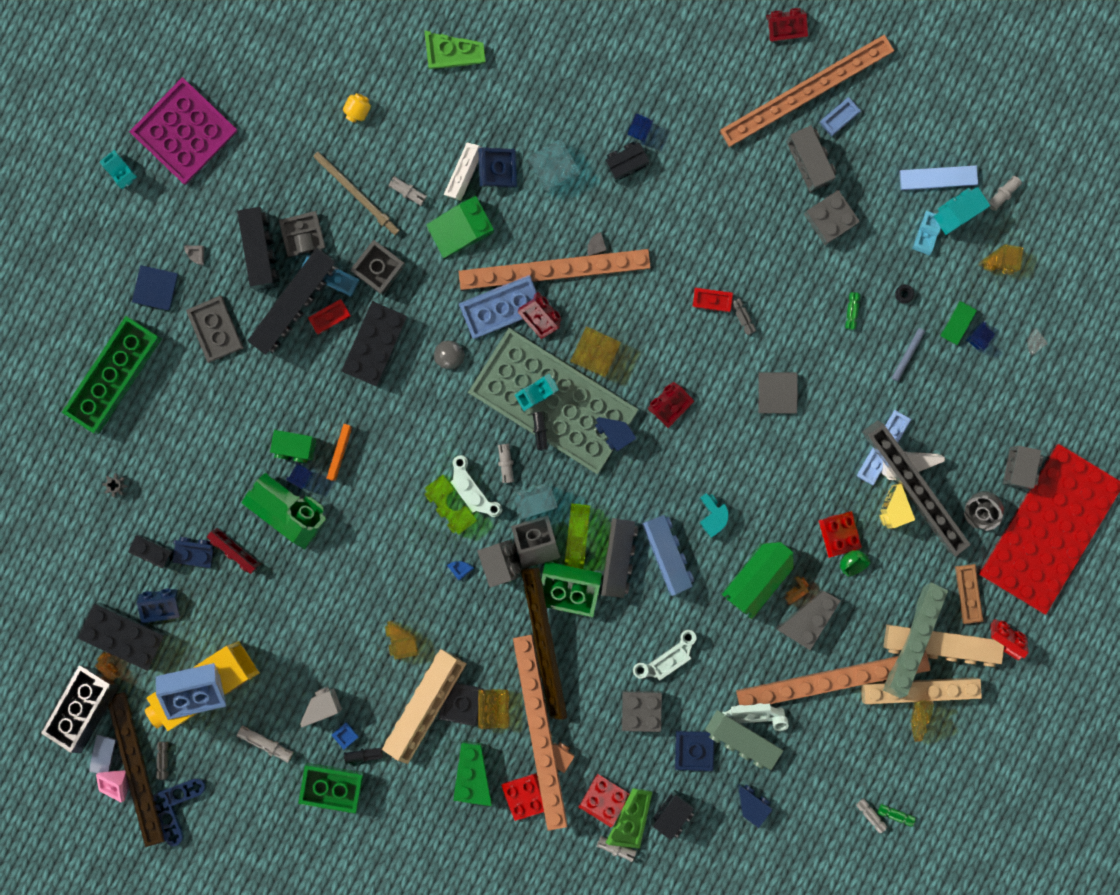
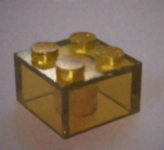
[570,326,621,379]

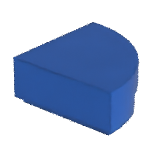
[447,561,474,580]

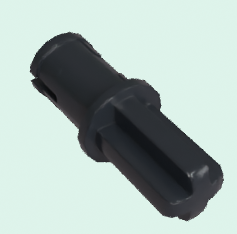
[532,412,548,451]
[344,748,383,765]

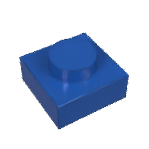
[332,722,359,750]

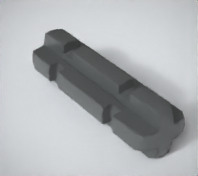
[731,298,756,335]
[157,741,168,780]

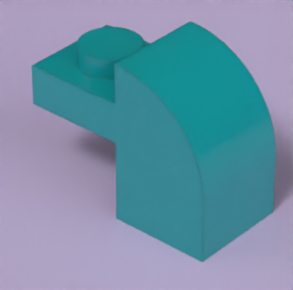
[100,150,137,189]
[515,373,559,411]
[699,493,728,538]

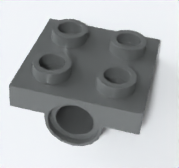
[279,211,326,258]

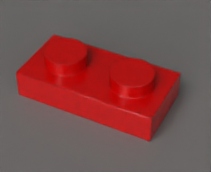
[692,288,733,312]
[308,299,351,335]

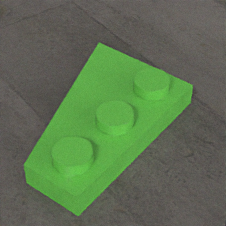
[424,30,486,70]
[605,788,652,849]

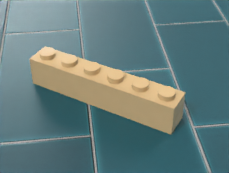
[884,624,1004,667]
[382,649,466,764]
[861,677,982,704]

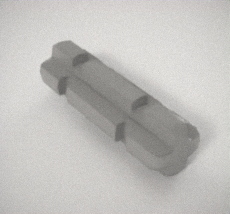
[856,799,887,833]

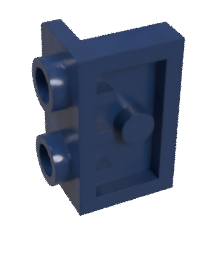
[172,537,215,568]
[137,588,180,623]

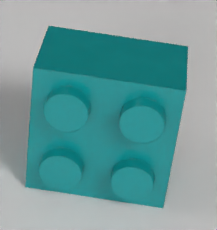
[933,187,990,235]

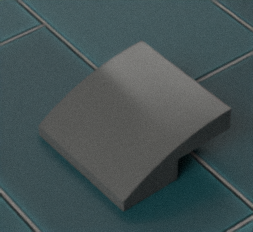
[758,372,797,413]

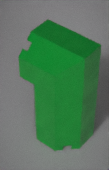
[241,473,326,550]
[721,542,793,619]

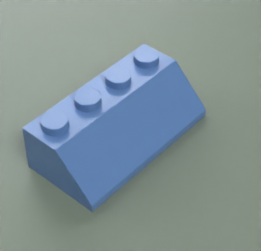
[642,515,694,596]

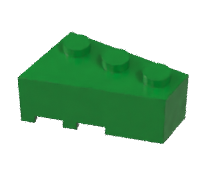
[453,740,492,806]

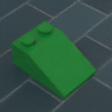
[426,196,494,259]

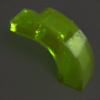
[564,503,590,569]

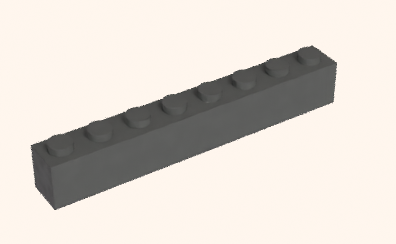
[862,420,970,557]

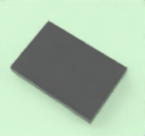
[186,295,244,363]

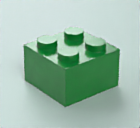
[270,430,317,463]

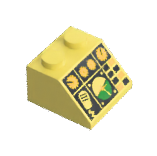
[879,484,915,528]

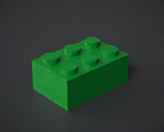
[541,562,602,617]
[298,763,364,814]

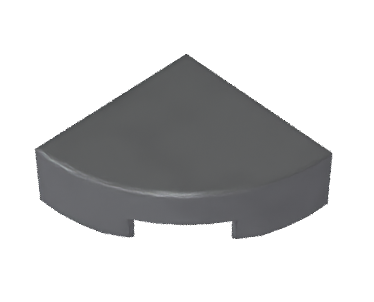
[587,232,606,256]
[184,245,204,265]

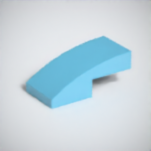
[912,211,941,256]

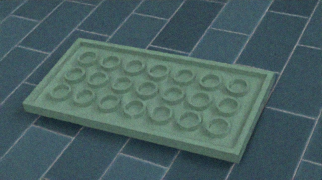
[468,328,638,474]

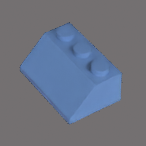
[156,663,226,720]

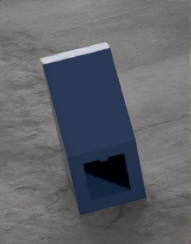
[595,417,636,452]
[738,784,773,828]

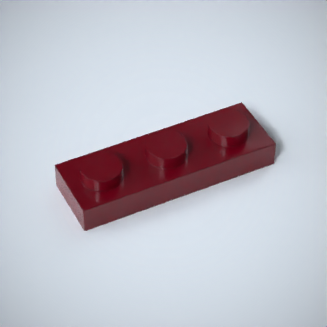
[207,527,261,574]

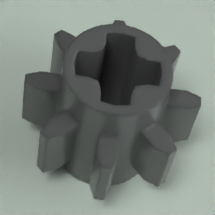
[102,473,128,497]

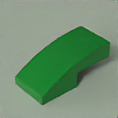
[940,301,977,345]

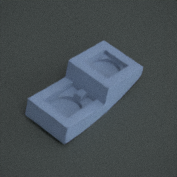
[89,735,117,773]

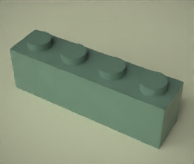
[705,710,783,770]

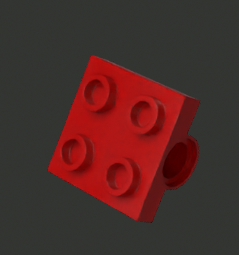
[818,511,862,558]
[991,619,1029,660]
[501,773,544,821]
[579,774,630,827]

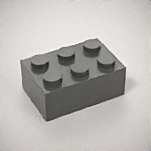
[786,125,836,193]
[477,539,523,588]

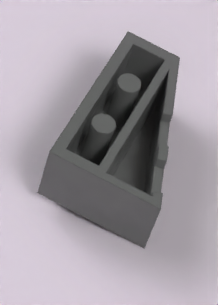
[775,590,840,650]

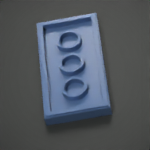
[459,275,537,339]

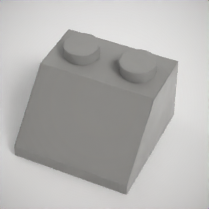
[300,687,342,727]

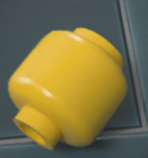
[343,93,371,123]

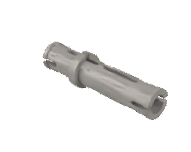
[237,725,294,763]

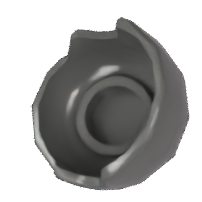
[433,340,465,369]

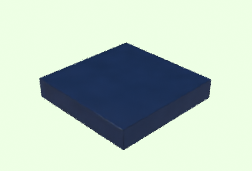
[478,147,517,188]
[132,265,179,311]
[675,731,714,771]

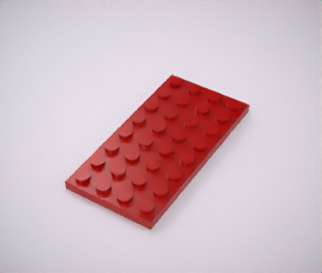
[978,444,1120,615]

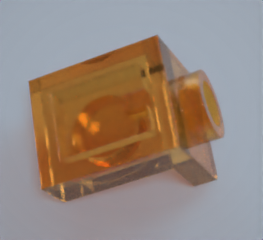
[784,576,809,605]
[95,652,120,682]

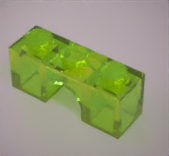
[424,475,477,535]

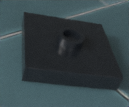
[438,683,484,727]

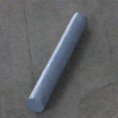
[891,328,925,382]

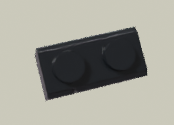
[605,142,650,182]
[128,535,174,569]

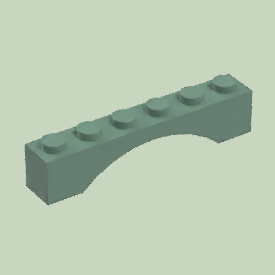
[883,582,948,698]

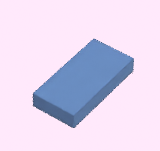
[819,97,861,137]

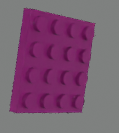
[129,77,238,185]

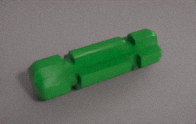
[845,292,860,330]
[878,804,916,827]

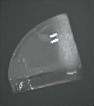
[1027,328,1048,355]

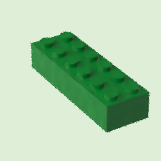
[61,316,162,434]

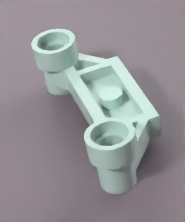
[450,455,502,517]
[633,630,696,681]
[722,703,789,731]

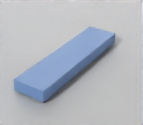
[900,166,978,190]
[856,410,911,486]

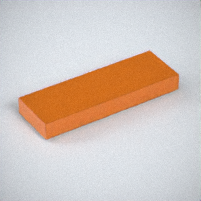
[326,424,353,481]

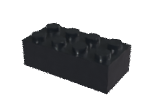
[237,207,280,291]
[341,301,409,388]
[77,602,168,671]
[41,665,120,753]

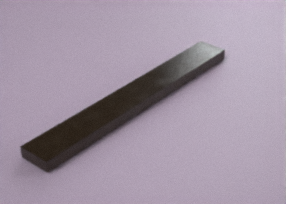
[521,568,567,720]
[108,692,165,847]

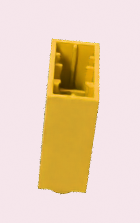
[145,641,260,731]

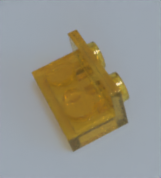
[478,689,509,729]
[910,700,934,742]

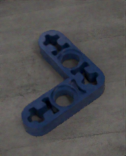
[153,778,206,846]

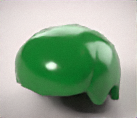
[840,550,870,577]

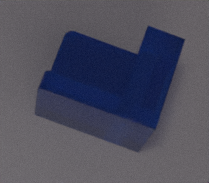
[628,113,654,145]
[966,321,995,352]
[286,463,314,489]

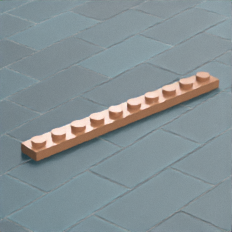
[720,34,894,148]
[459,249,650,291]
[513,635,568,831]
[736,650,931,706]

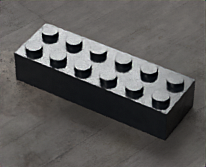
[247,248,339,355]

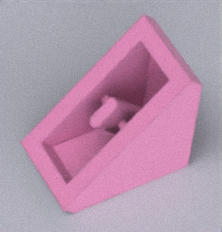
[96,770,129,802]

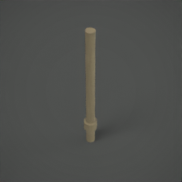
[313,152,400,236]

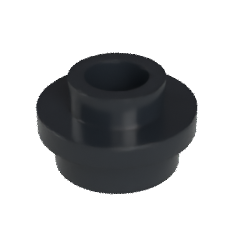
[895,284,914,304]

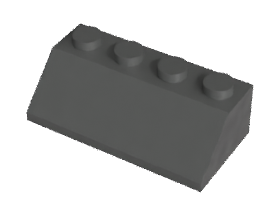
[601,518,638,598]

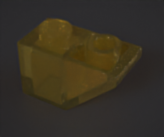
[978,244,1024,275]
[385,620,419,660]

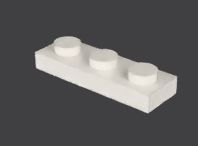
[444,143,481,201]

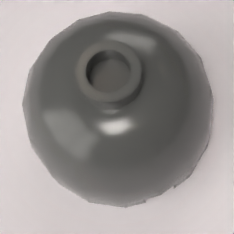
[964,491,1004,531]

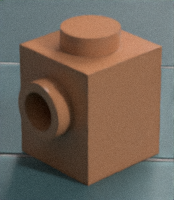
[553,742,574,773]

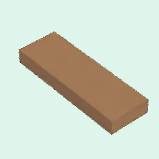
[955,564,983,624]

